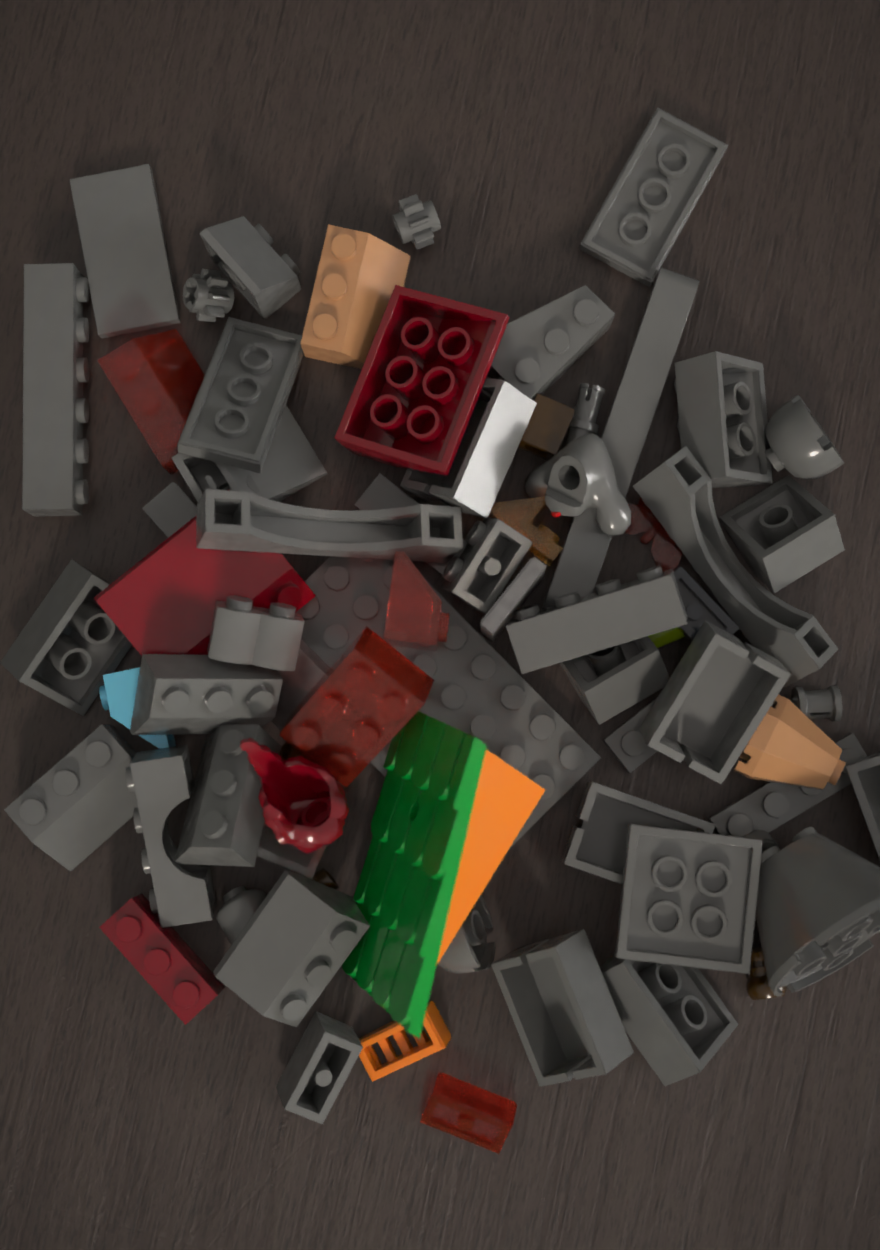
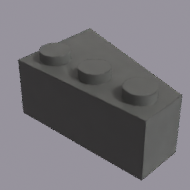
[487,285,615,401]

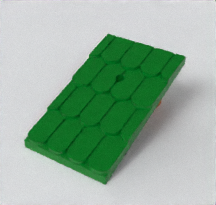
[341,704,545,1039]

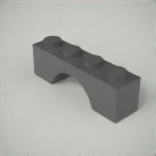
[126,744,217,928]

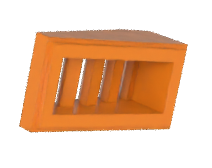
[359,1001,451,1082]

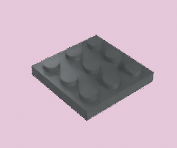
[615,824,763,974]

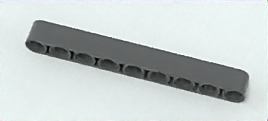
[542,267,700,609]

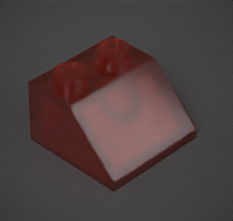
[384,551,450,651]

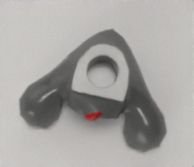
[525,434,631,536]

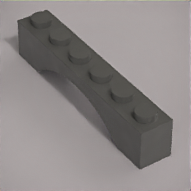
[633,446,838,688]
[196,489,463,563]

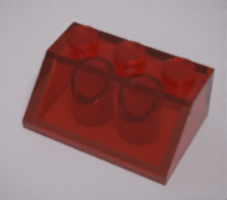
[97,329,205,475]

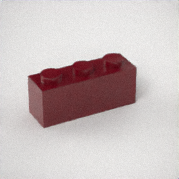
[99,893,225,1025]

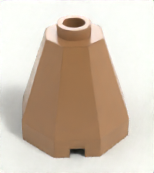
[733,694,846,790]

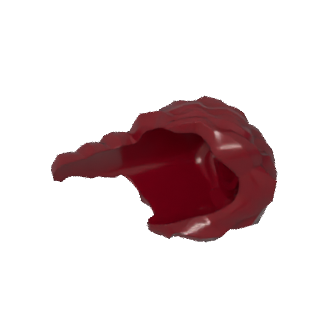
[240,737,349,854]

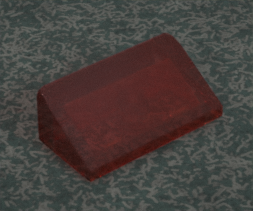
[420,1073,517,1154]

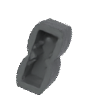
[207,595,304,671]

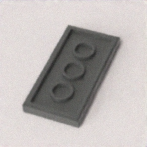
[579,107,729,287]
[69,164,181,339]
[177,317,304,473]

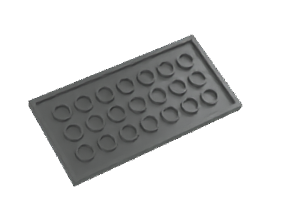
[296,556,601,849]

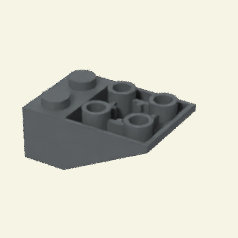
[171,405,328,502]

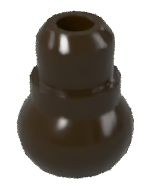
[746,947,787,1000]

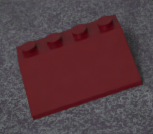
[334,285,510,475]
[94,489,316,656]

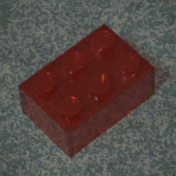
[279,627,434,788]

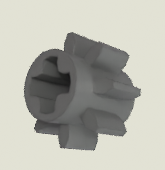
[392,194,441,250]
[183,268,234,322]

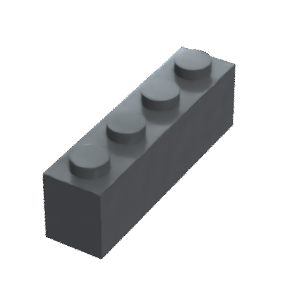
[506,566,688,674]

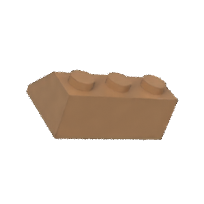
[300,224,411,369]

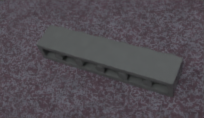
[22,263,90,516]

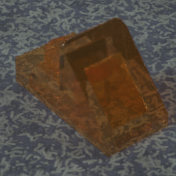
[488,497,563,567]

